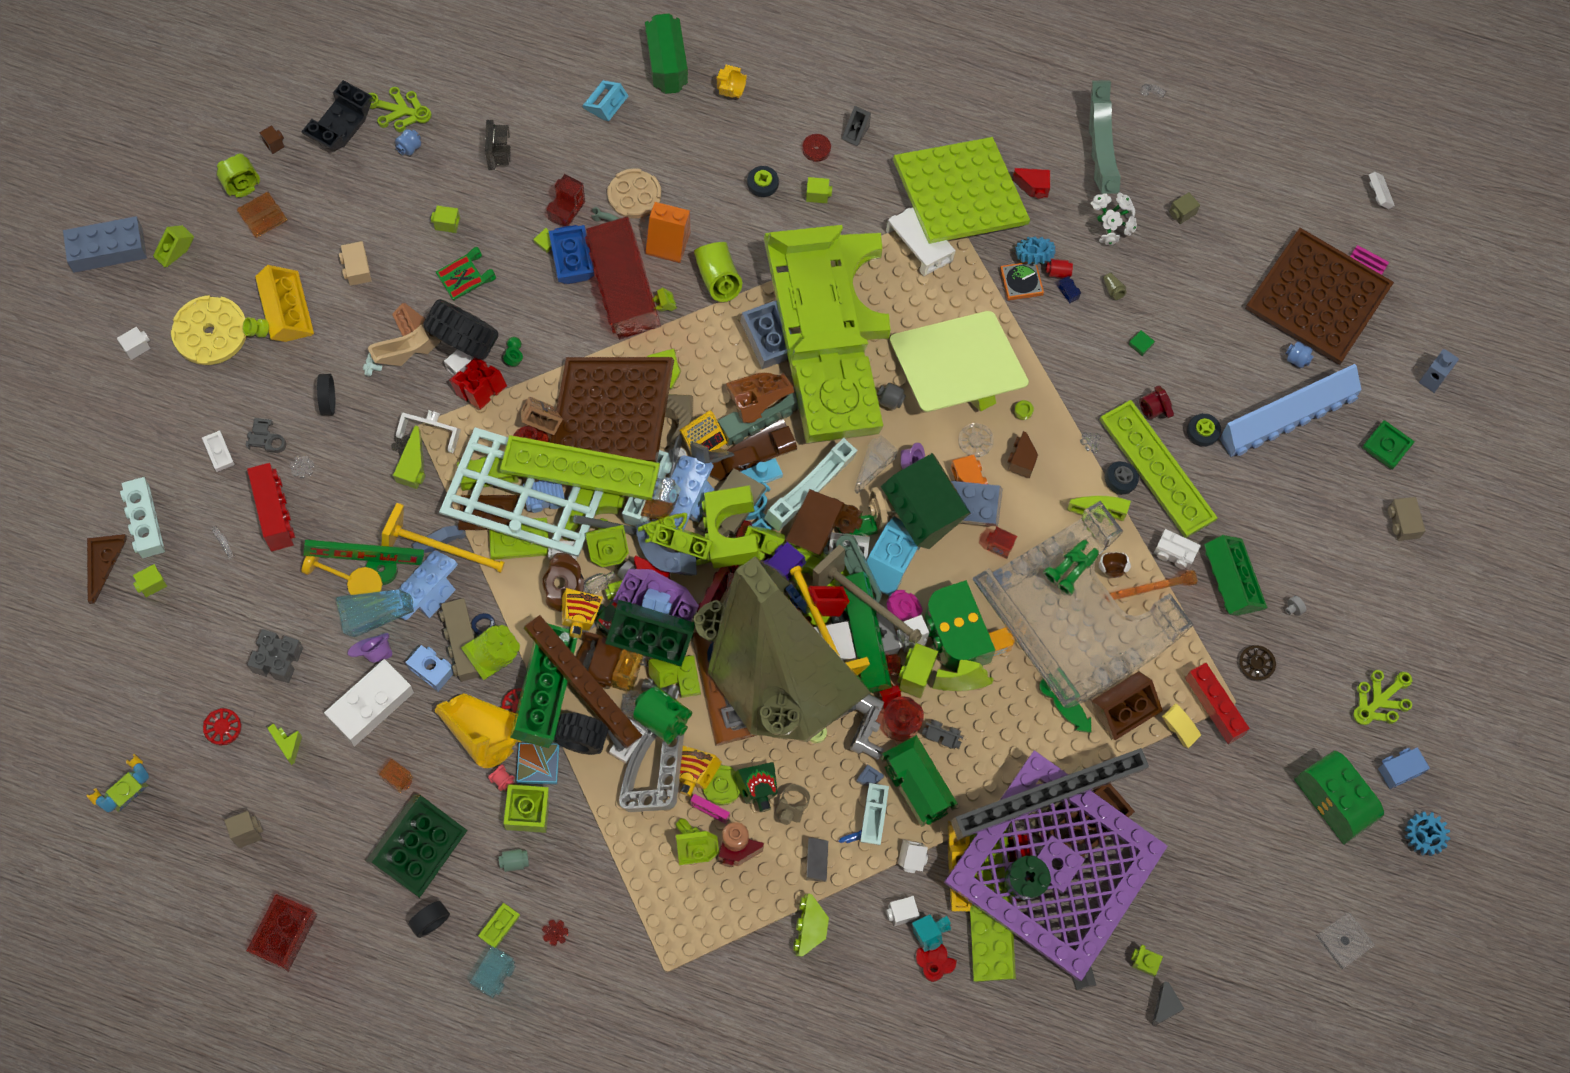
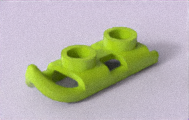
[638,513,687,543]

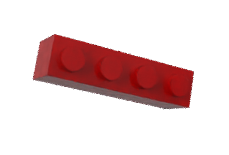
[1185,663,1250,745]

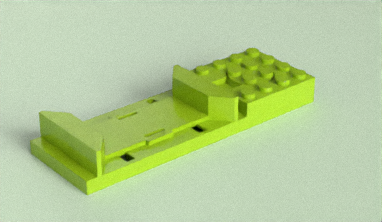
[764,225,883,443]

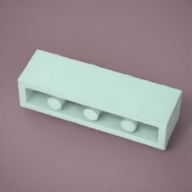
[622,450,672,526]

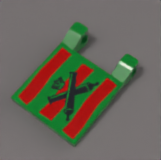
[436,247,496,301]

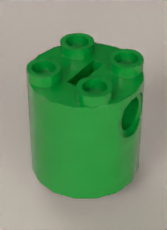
[633,686,693,744]

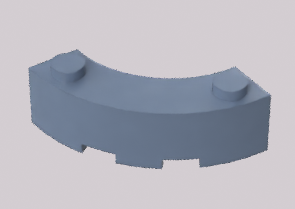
[636,521,697,576]

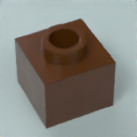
[259,125,284,154]

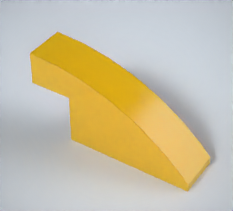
[948,821,972,911]

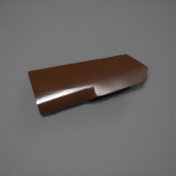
[710,419,797,481]

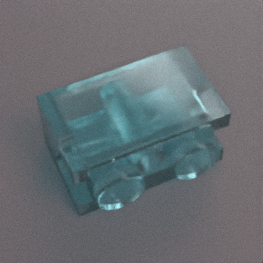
[470,946,516,998]

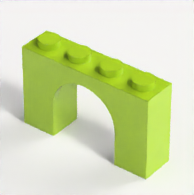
[702,485,760,569]

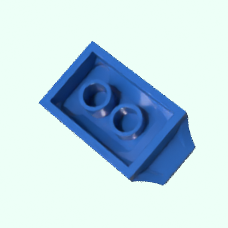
[549,225,595,284]

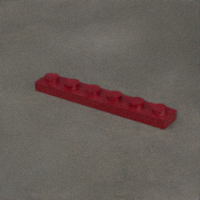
[697,520,752,613]

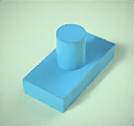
[741,458,783,483]

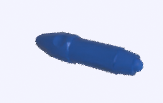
[839,830,862,844]

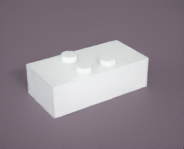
[324,659,414,747]

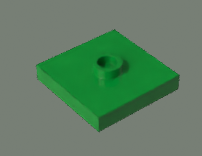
[1362,420,1415,470]

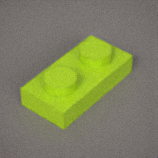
[676,655,701,698]
[478,903,520,949]

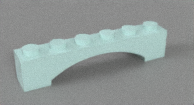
[764,438,858,531]

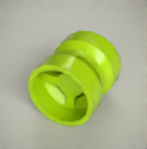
[243,317,269,338]

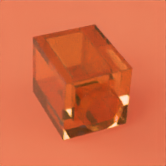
[379,759,413,793]

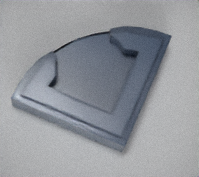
[856,765,884,786]

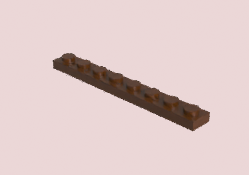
[524,615,643,749]

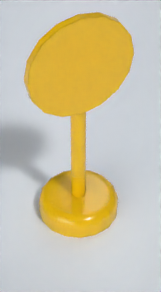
[301,556,383,602]

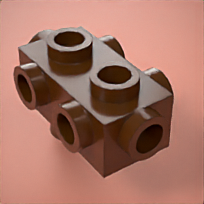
[834,498,863,534]

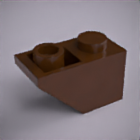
[1007,431,1038,478]

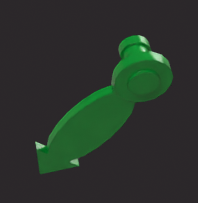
[1039,676,1091,733]

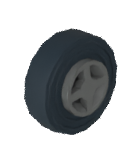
[1105,461,1139,495]

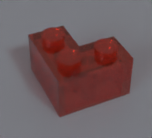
[546,174,585,227]

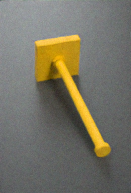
[381,503,505,573]
[790,566,870,675]

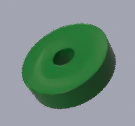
[366,561,398,585]

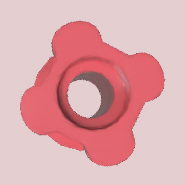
[488,764,514,791]

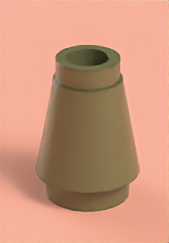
[1103,273,1127,300]

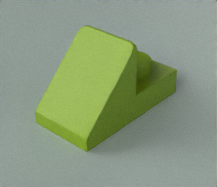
[267,724,302,765]

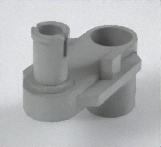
[849,694,884,760]

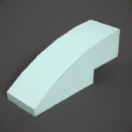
[860,783,889,845]

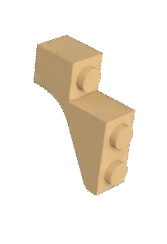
[368,324,442,366]

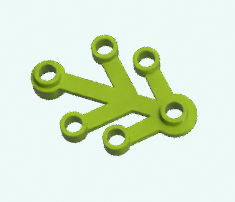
[368,87,432,132]
[1353,670,1412,725]

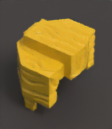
[717,64,747,98]

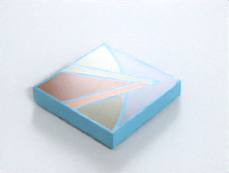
[516,743,560,784]

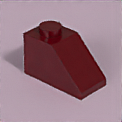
[719,839,764,867]

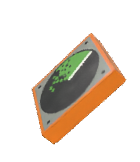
[1000,262,1044,301]

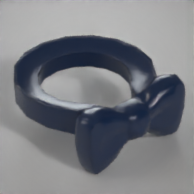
[471,613,495,637]

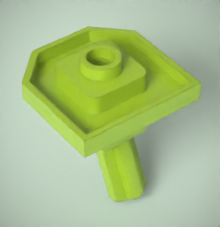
[585,518,629,567]
[676,818,719,865]

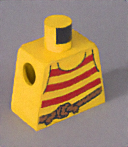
[562,588,603,638]
[679,746,722,796]

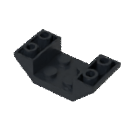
[301,80,373,150]

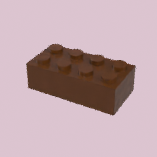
[1046,783,1135,857]

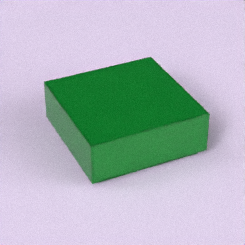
[1128,330,1155,356]

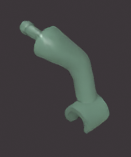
[591,207,628,237]

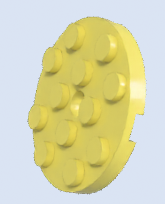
[171,295,247,365]

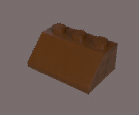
[1091,671,1163,740]

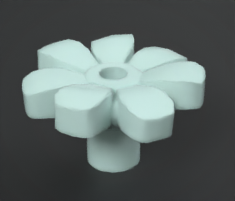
[363,353,382,377]

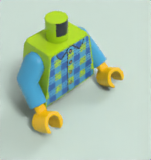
[86,754,149,813]

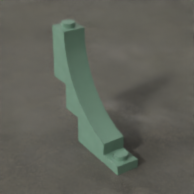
[1089,80,1121,194]

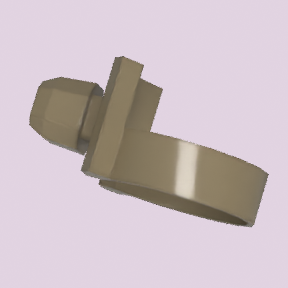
[776,785,810,825]

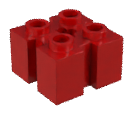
[449,358,507,410]

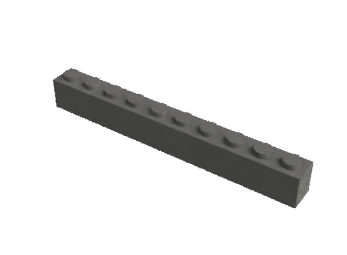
[951,748,1149,840]

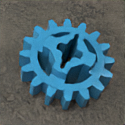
[1016,236,1055,265]
[1404,812,1450,856]

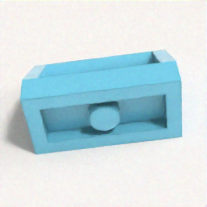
[582,80,628,121]

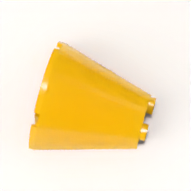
[435,693,521,768]

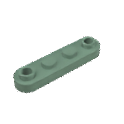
[836,533,882,603]

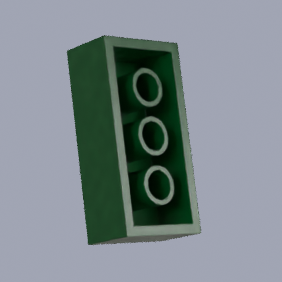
[605,599,695,667]

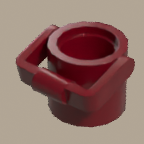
[1139,386,1174,420]

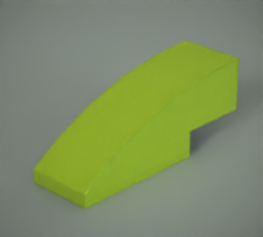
[1067,496,1131,522]

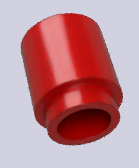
[1046,259,1073,279]

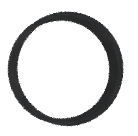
[317,373,336,416]

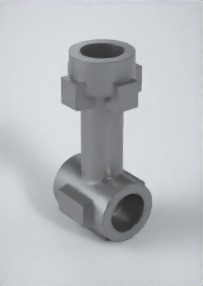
[641,679,679,699]

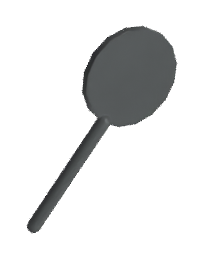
[666,435,682,487]

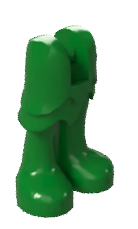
[1043,540,1099,596]

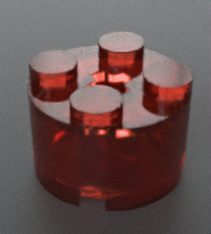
[882,696,924,742]

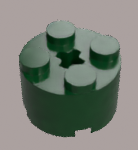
[1004,856,1051,901]

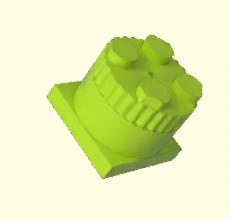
[461,625,520,680]

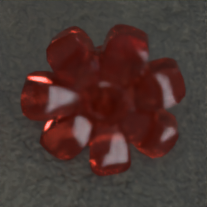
[542,920,569,946]

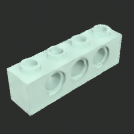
[120,477,165,559]

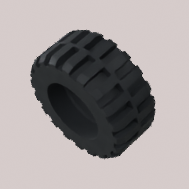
[423,299,498,360]

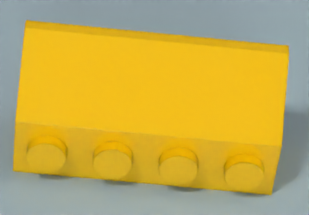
[255,265,314,342]

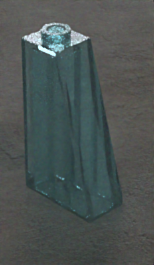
[336,590,414,637]

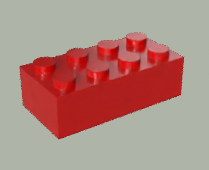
[247,463,296,552]

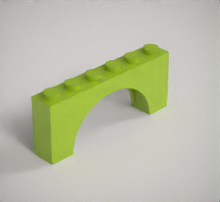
[835,233,891,340]

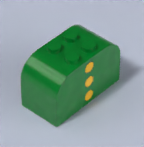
[925,580,996,672]
[1294,750,1384,845]

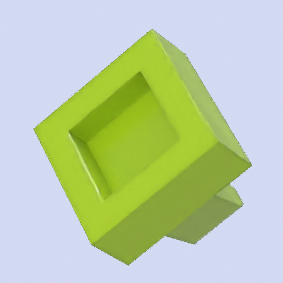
[653,287,677,312]

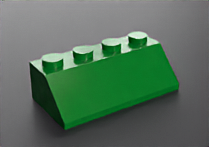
[1204,535,1267,616]

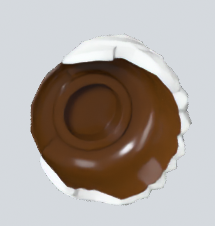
[1099,552,1131,578]

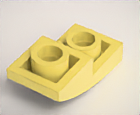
[1162,703,1201,748]

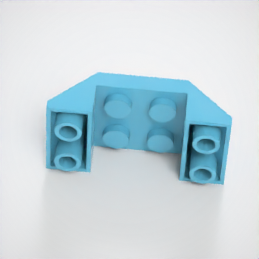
[867,517,921,596]

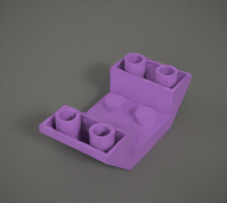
[613,569,699,621]

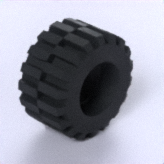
[554,713,609,755]

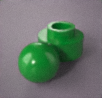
[503,337,523,366]

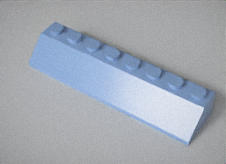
[1220,364,1362,457]

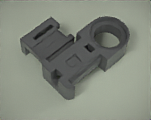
[246,418,286,453]

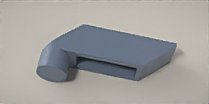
[412,525,466,553]

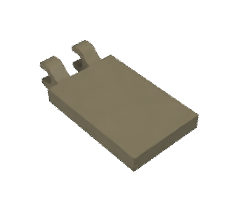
[699,468,766,537]

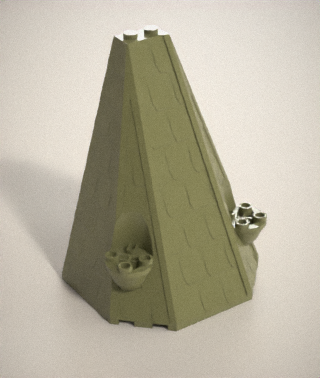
[694,557,871,742]

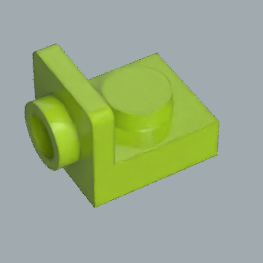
[1131,945,1163,977]

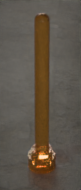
[1107,570,1197,601]

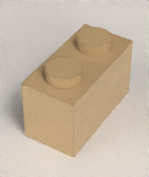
[339,241,372,286]

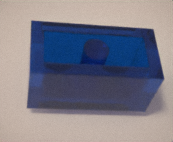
[1058,276,1081,304]

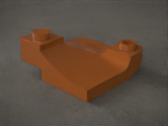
[726,373,794,423]

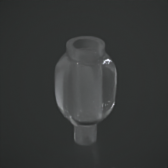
[583,571,616,595]

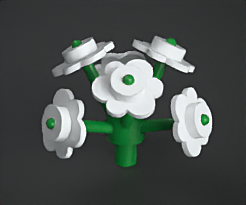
[1091,192,1137,245]

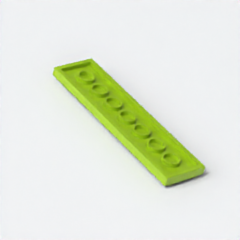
[1099,400,1218,538]
[500,435,660,501]
[970,827,1016,982]

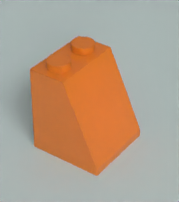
[646,202,691,263]

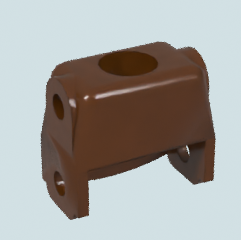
[576,631,623,689]

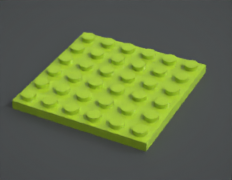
[893,137,1030,244]

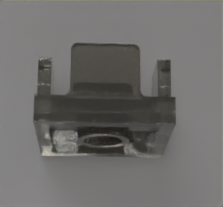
[485,120,511,170]

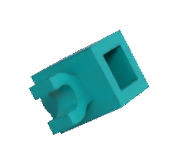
[912,914,952,952]

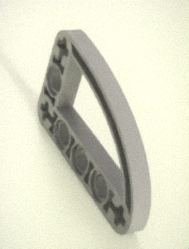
[619,730,684,812]

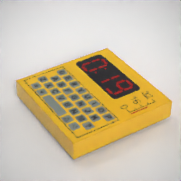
[679,410,728,455]

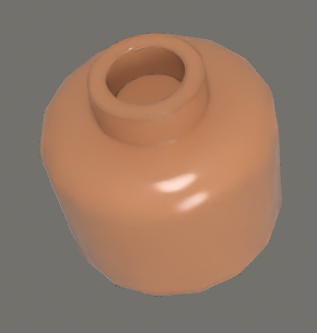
[722,822,749,851]

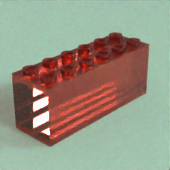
[585,216,661,340]

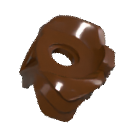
[542,553,584,612]

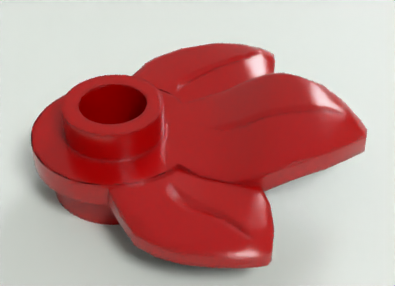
[916,944,957,982]

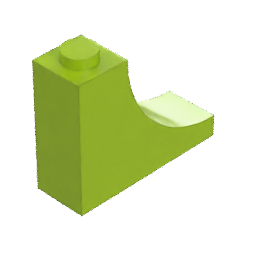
[563,488,625,541]

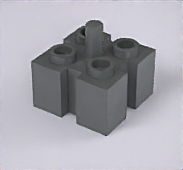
[247,629,303,683]

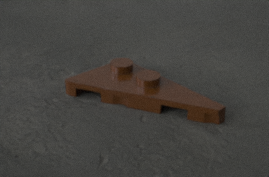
[87,534,127,604]

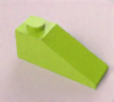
[393,425,425,489]

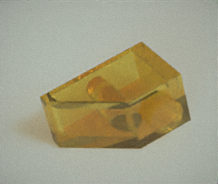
[612,650,644,693]

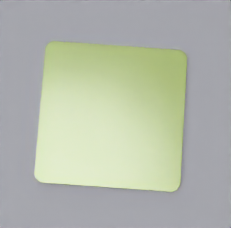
[890,311,1029,412]

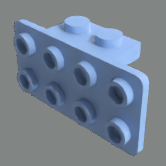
[652,455,714,529]
[384,551,458,620]

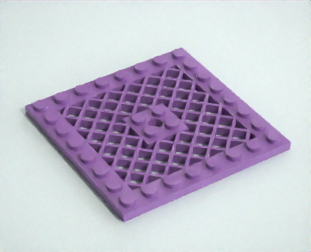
[944,750,1168,981]

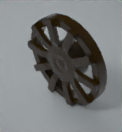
[1239,645,1276,681]

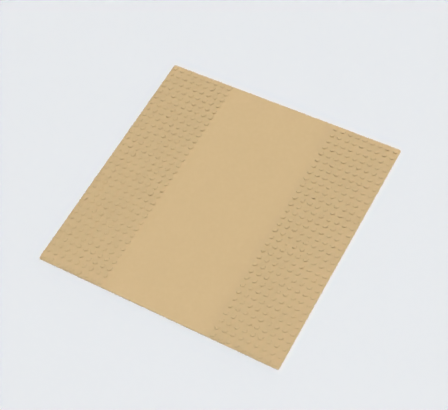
[418,230,1236,972]

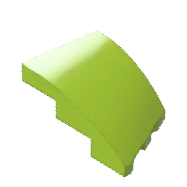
[932,660,994,691]

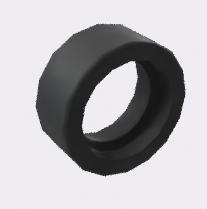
[408,901,450,938]

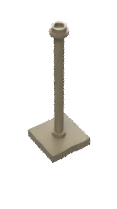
[813,544,922,644]

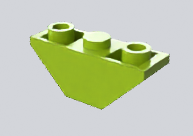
[652,523,713,560]
[793,893,829,957]

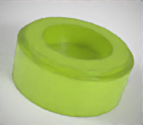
[1014,400,1034,420]

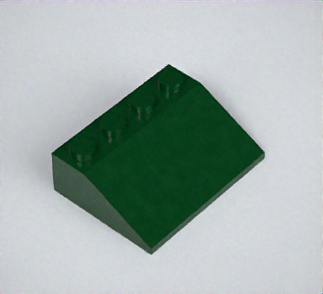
[881,453,971,549]
[366,794,468,898]

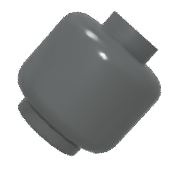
[877,382,906,410]

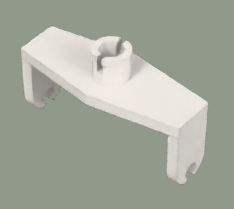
[396,410,461,453]

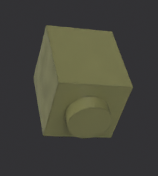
[1169,192,1200,224]

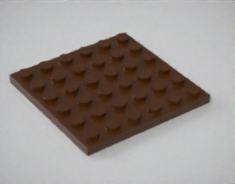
[1245,228,1394,365]
[550,357,674,463]

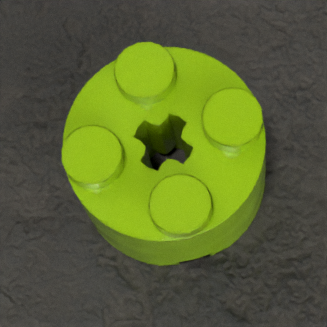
[217,153,260,197]

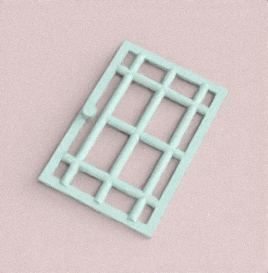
[439,427,604,557]

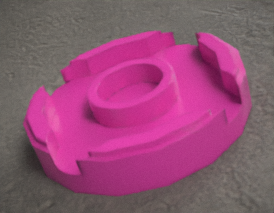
[887,589,923,622]

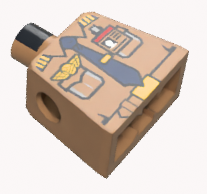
[521,397,563,435]

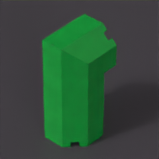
[645,13,688,94]
[881,735,958,827]

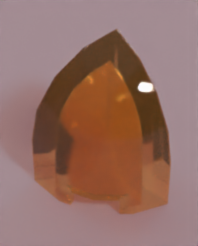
[640,499,675,519]

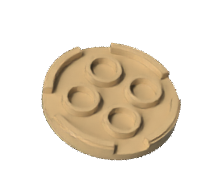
[607,169,661,218]

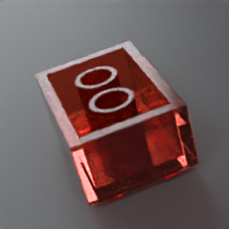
[246,894,317,972]

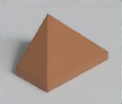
[392,303,425,336]

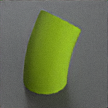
[694,242,743,302]

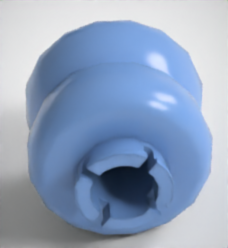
[395,129,421,156]
[1285,342,1314,368]

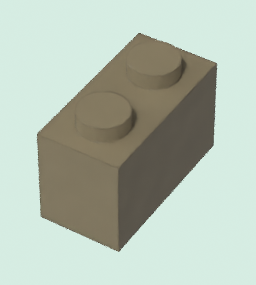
[1388,497,1426,541]
[224,811,264,848]

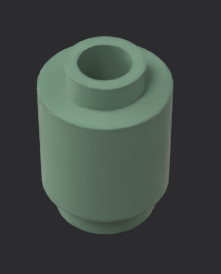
[499,849,529,872]

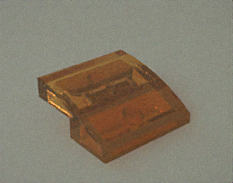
[237,192,288,238]

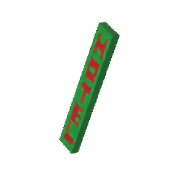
[303,540,424,565]

